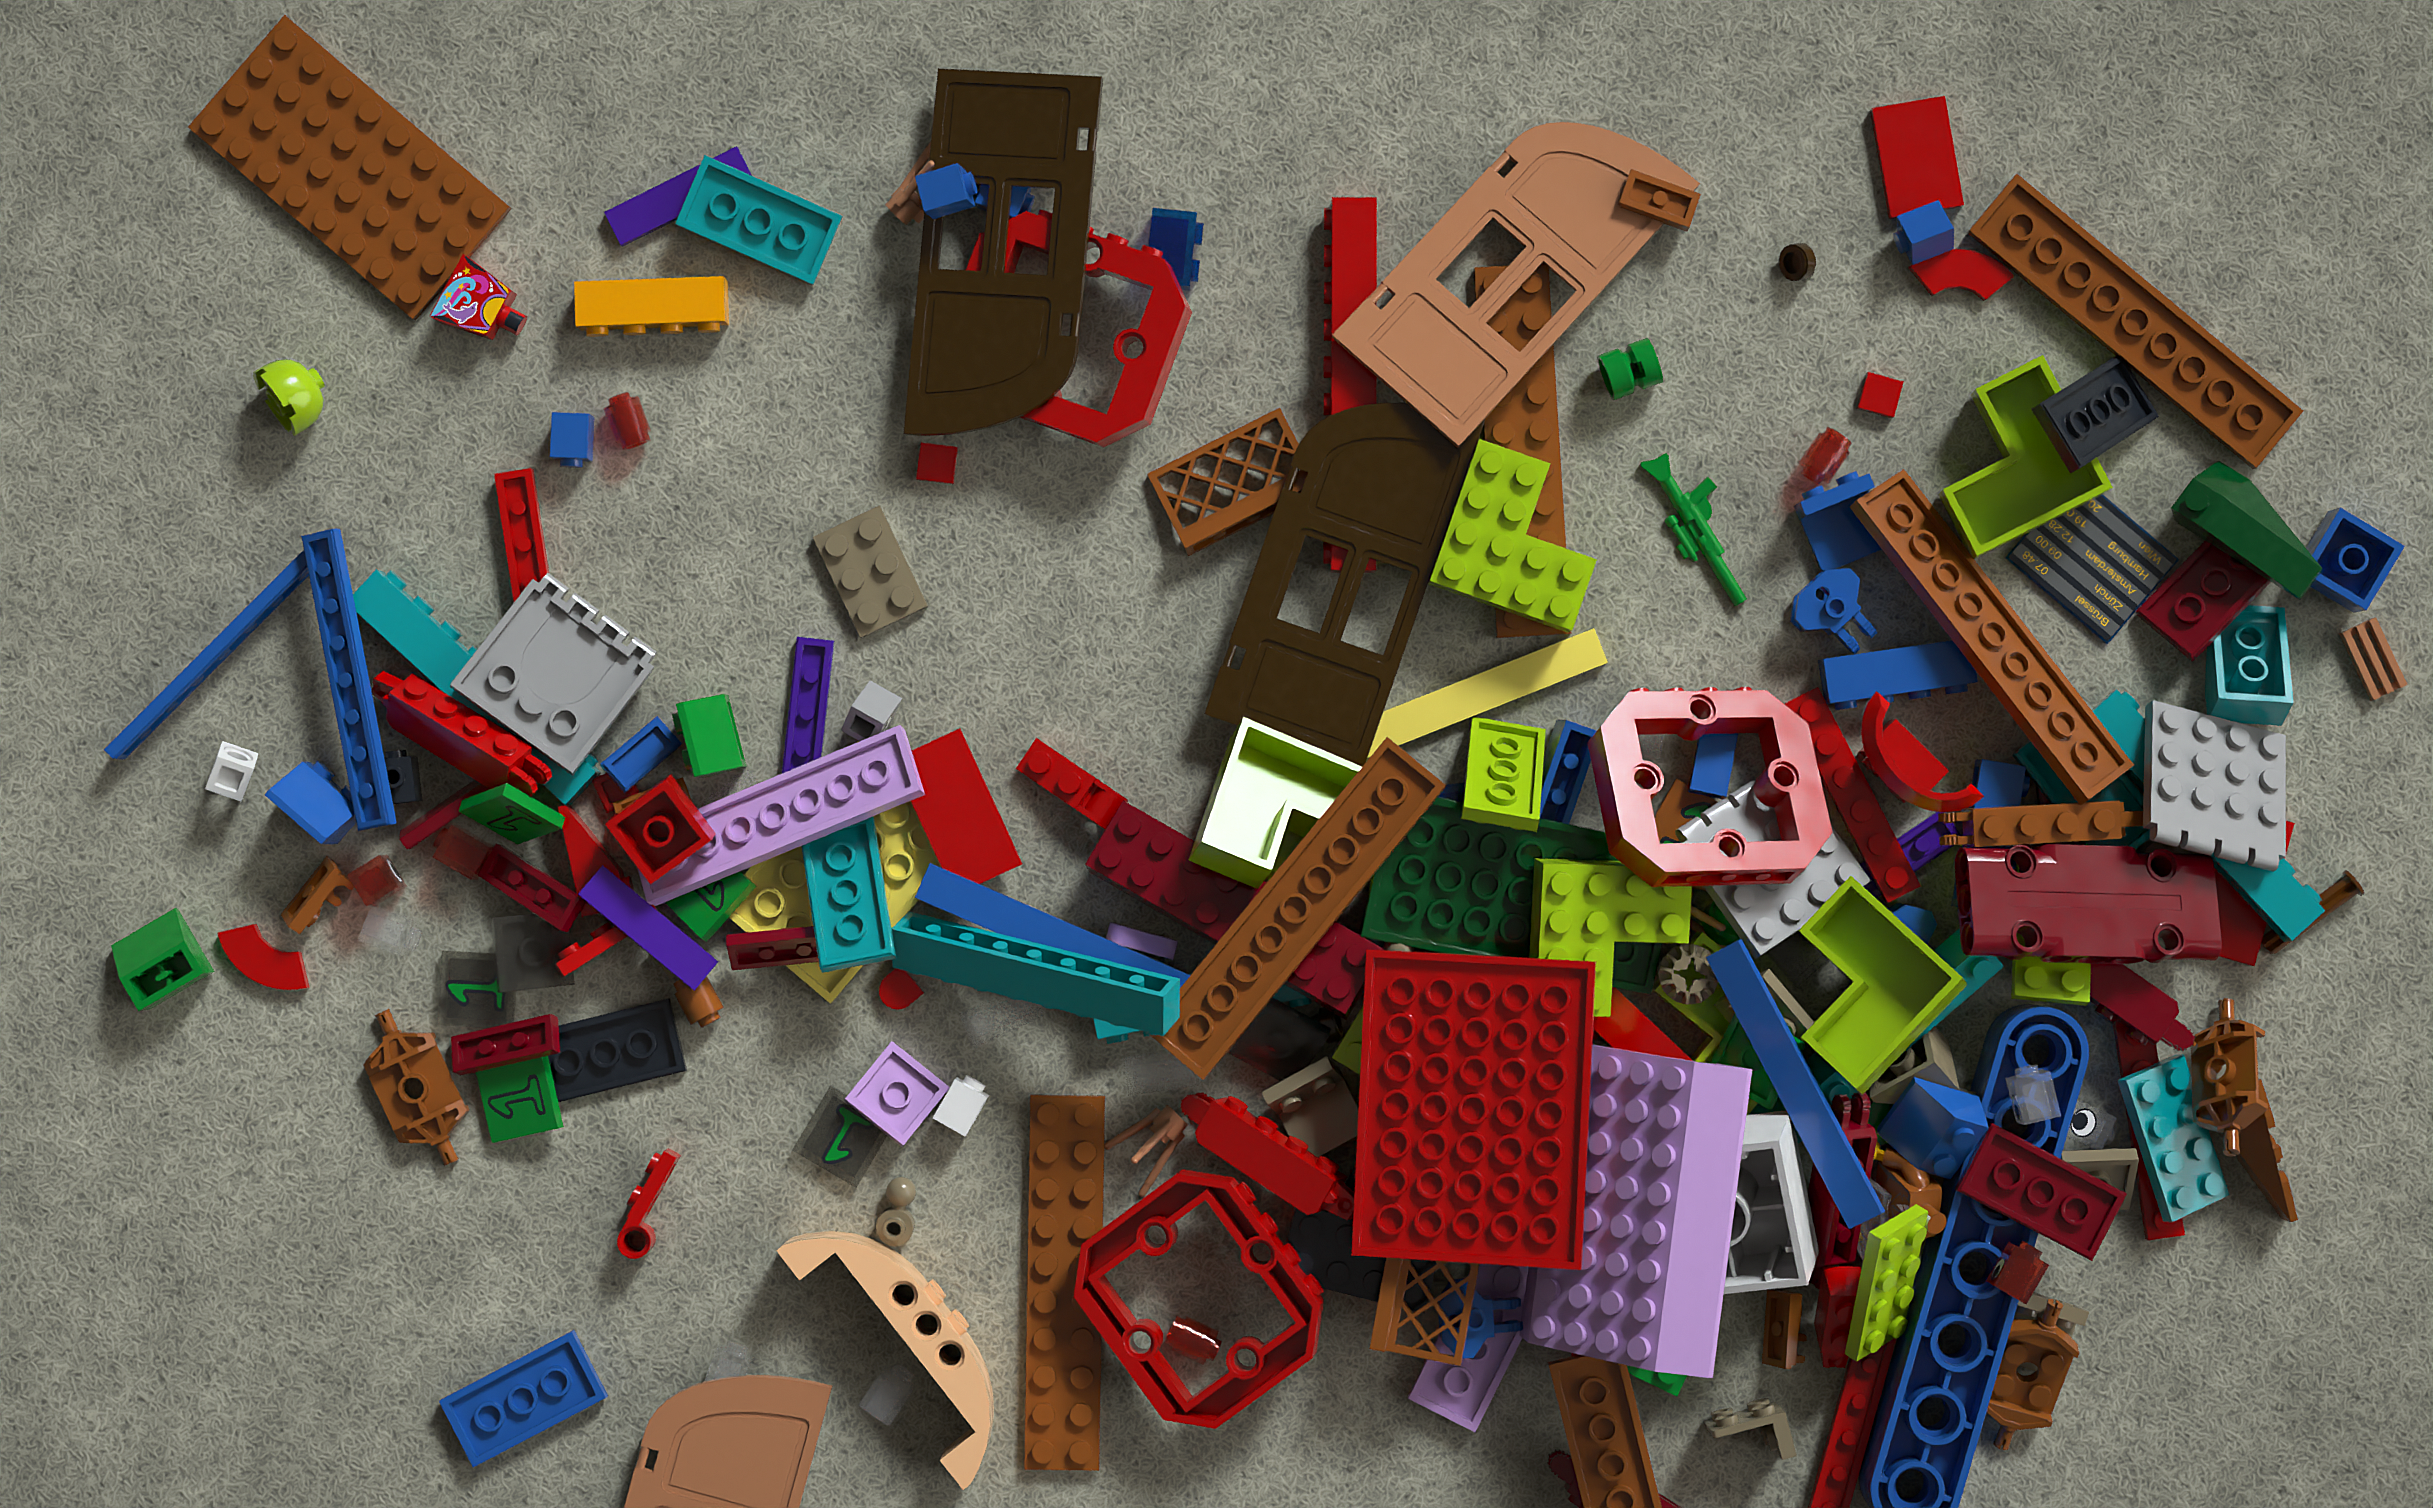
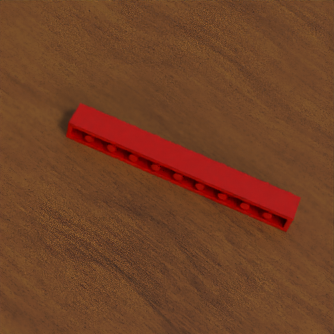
[1323,197,1377,573]

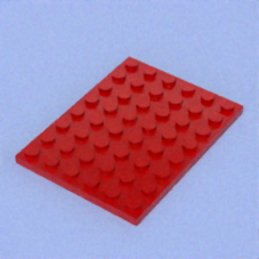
[1351,949,1597,1270]

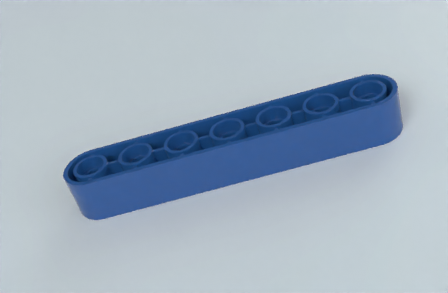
[1859,1004,2089,1508]

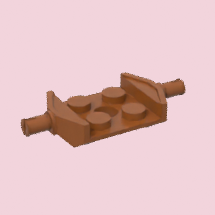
[2191,998,2268,1156]
[363,1009,470,1166]
[1987,1299,2079,1450]

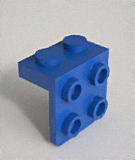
[1794,471,1882,571]

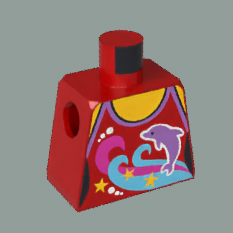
[430,254,527,340]

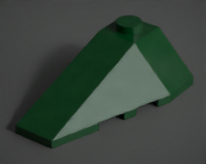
[2171,461,2322,600]

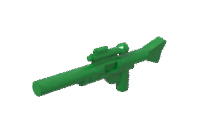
[1640,453,1747,607]

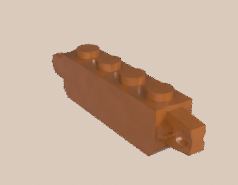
[1938,801,2143,847]

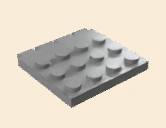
[450,573,657,776]
[2143,700,2286,872]
[1675,777,1871,959]

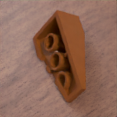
[2217,1078,2298,1222]

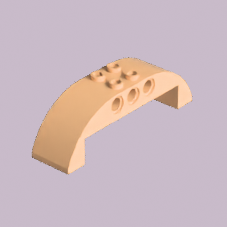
[776,1231,994,1490]

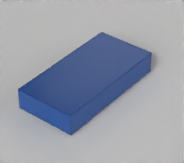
[600,716,682,793]
[1688,733,1738,799]

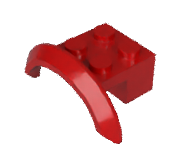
[1859,691,1984,813]

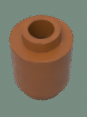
[673,976,724,1028]

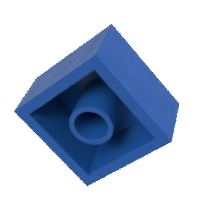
[2306,507,2405,613]

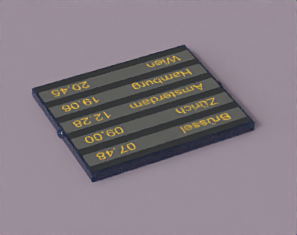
[2005,495,2179,644]

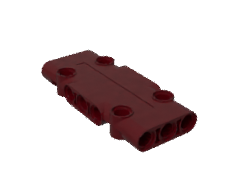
[1955,844,2221,964]

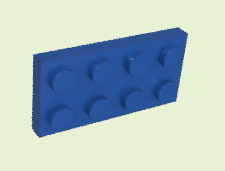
[439,1330,608,1467]

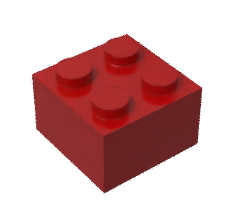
[605,774,716,885]

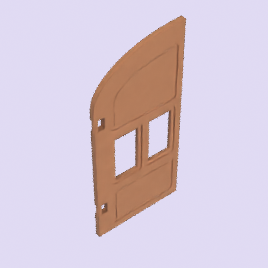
[1332,122,1700,448]
[624,1375,833,1508]

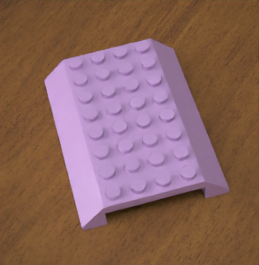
[1519,1045,1752,1378]

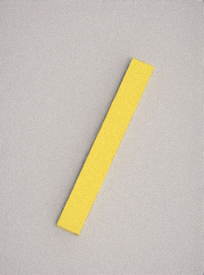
[1367,628,1608,758]

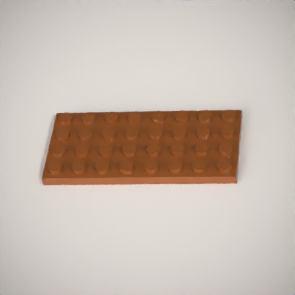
[188,15,512,321]

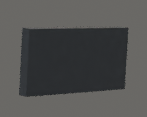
[2031,356,2159,474]
[548,998,687,1102]

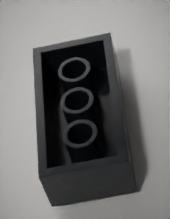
[1285,1207,1437,1314]

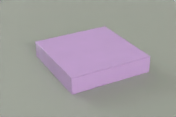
[844,1041,950,1147]

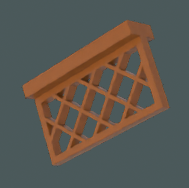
[1147,408,1308,556]
[1369,1258,1480,1366]

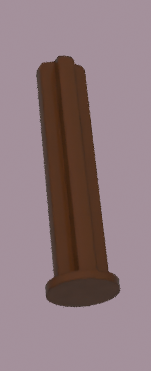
[2261,870,2365,954]

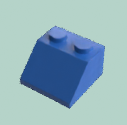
[265,761,356,844]
[1877,1077,1989,1179]

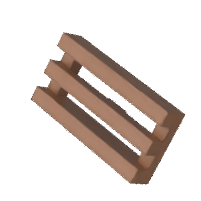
[2339,617,2408,701]

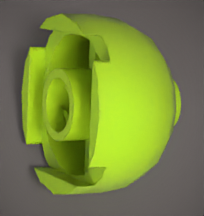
[253,359,325,436]

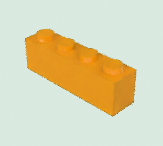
[574,276,729,337]

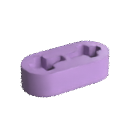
[1106,922,1178,959]

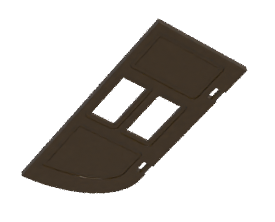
[903,68,1103,436]
[1204,403,1486,766]

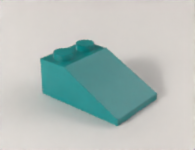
[2205,605,2294,726]

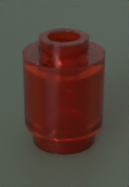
[603,392,651,450]
[1799,427,1852,485]
[1164,1315,1222,1365]

